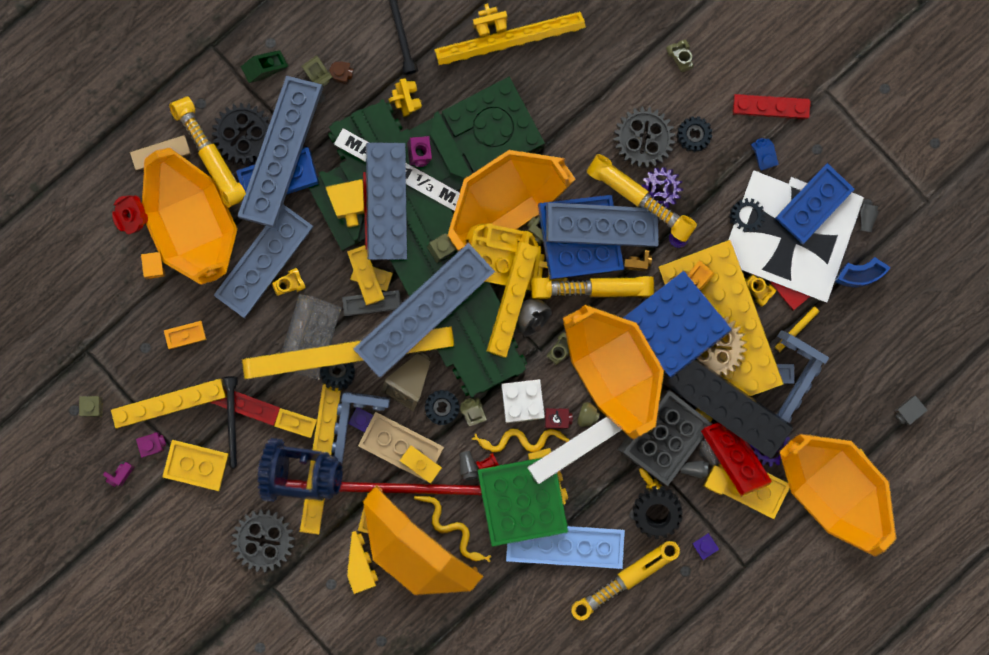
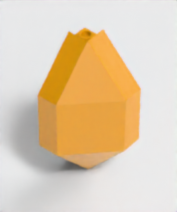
[142,148,237,285]
[448,150,576,252]
[563,305,664,440]
[780,434,896,557]
[363,484,484,595]

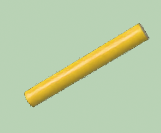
[775,307,820,352]

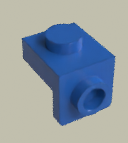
[751,138,779,170]

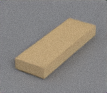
[130,135,191,171]

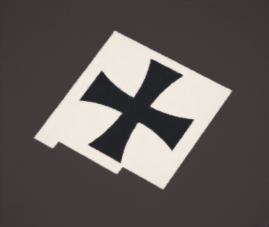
[729,170,864,302]

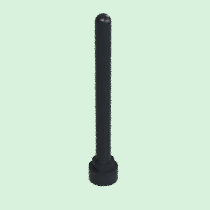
[389,0,418,75]
[222,376,238,469]

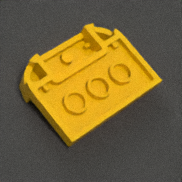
[466,224,541,291]

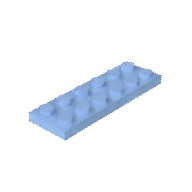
[506,526,625,569]

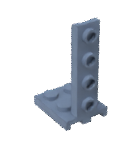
[777,330,829,423]
[332,391,391,464]

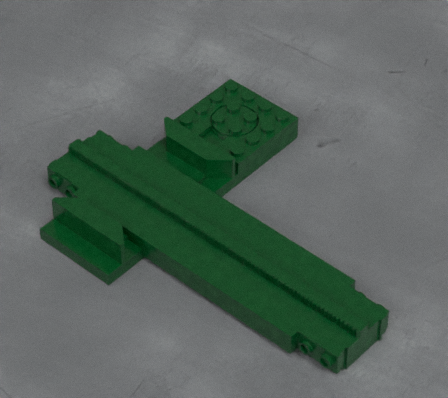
[308,77,545,398]

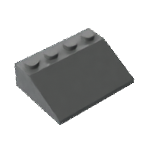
[617,388,713,486]

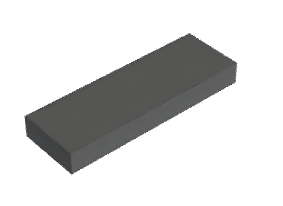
[342,290,401,317]

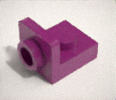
[136,432,166,458]
[103,462,135,487]

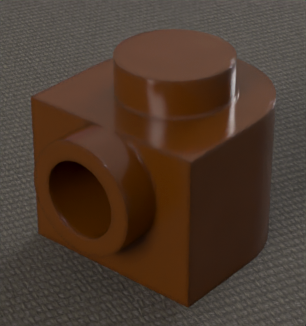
[330,61,354,84]

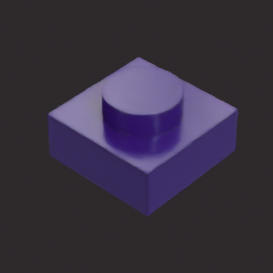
[348,407,374,433]
[692,533,719,560]

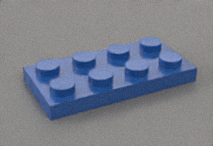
[236,147,319,195]
[775,163,855,244]

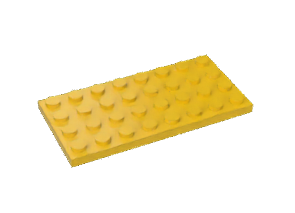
[659,240,784,396]

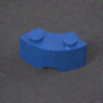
[835,257,891,287]

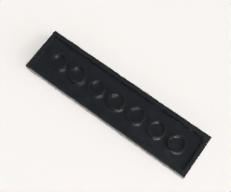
[662,359,794,459]

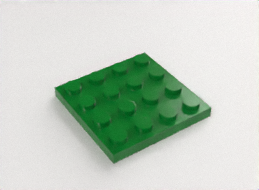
[478,457,569,546]

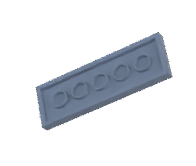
[366,143,407,260]
[546,203,658,247]
[214,204,314,319]

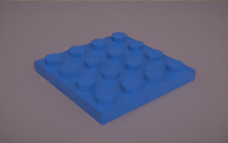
[538,195,624,280]
[623,271,732,378]

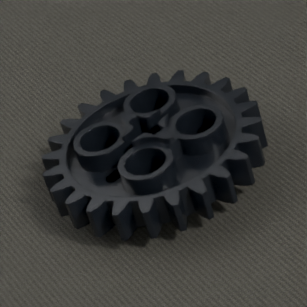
[212,103,270,165]

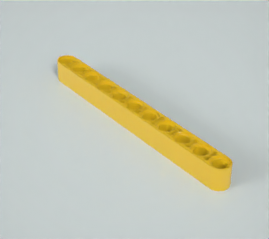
[242,327,455,379]

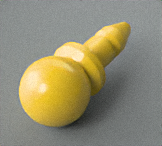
[639,468,662,490]

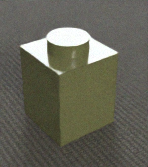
[427,233,456,263]
[79,396,103,417]

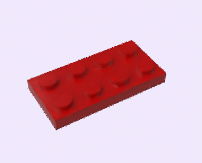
[701,422,772,496]

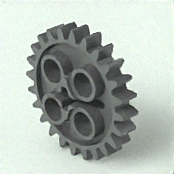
[613,106,675,169]
[231,509,295,572]

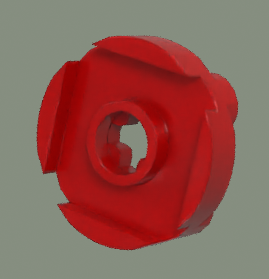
[112,195,148,234]

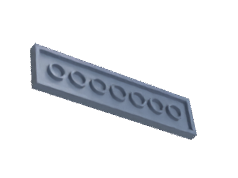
[238,76,323,228]
[353,243,495,377]

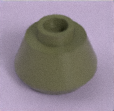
[577,402,600,427]

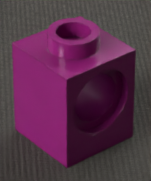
[407,136,432,167]

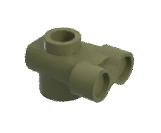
[666,40,694,72]
[546,332,570,365]

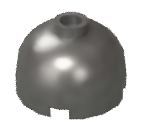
[516,299,552,337]

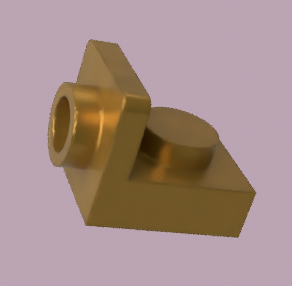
[624,250,652,272]

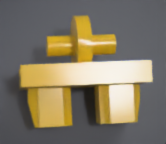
[473,3,507,37]
[388,78,422,117]

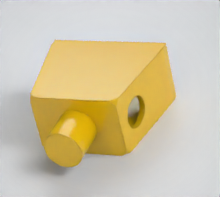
[326,179,364,227]

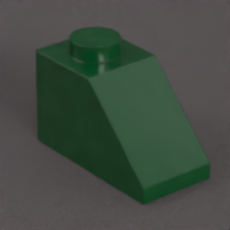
[241,50,288,83]

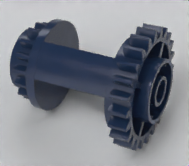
[258,438,343,502]

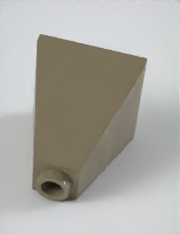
[381,353,431,412]

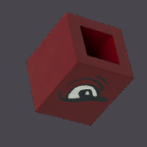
[545,408,572,429]

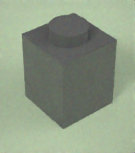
[894,395,928,426]

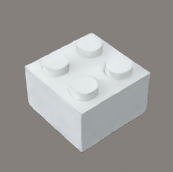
[501,379,545,423]

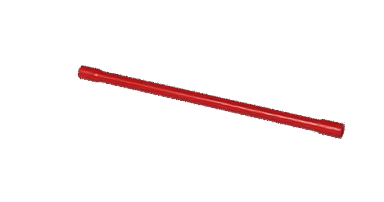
[285,480,482,495]

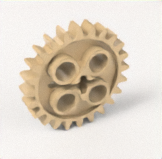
[696,314,747,376]

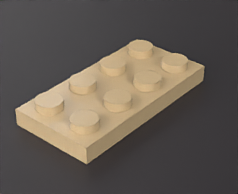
[358,412,444,482]

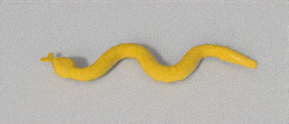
[472,429,570,453]
[414,496,491,562]

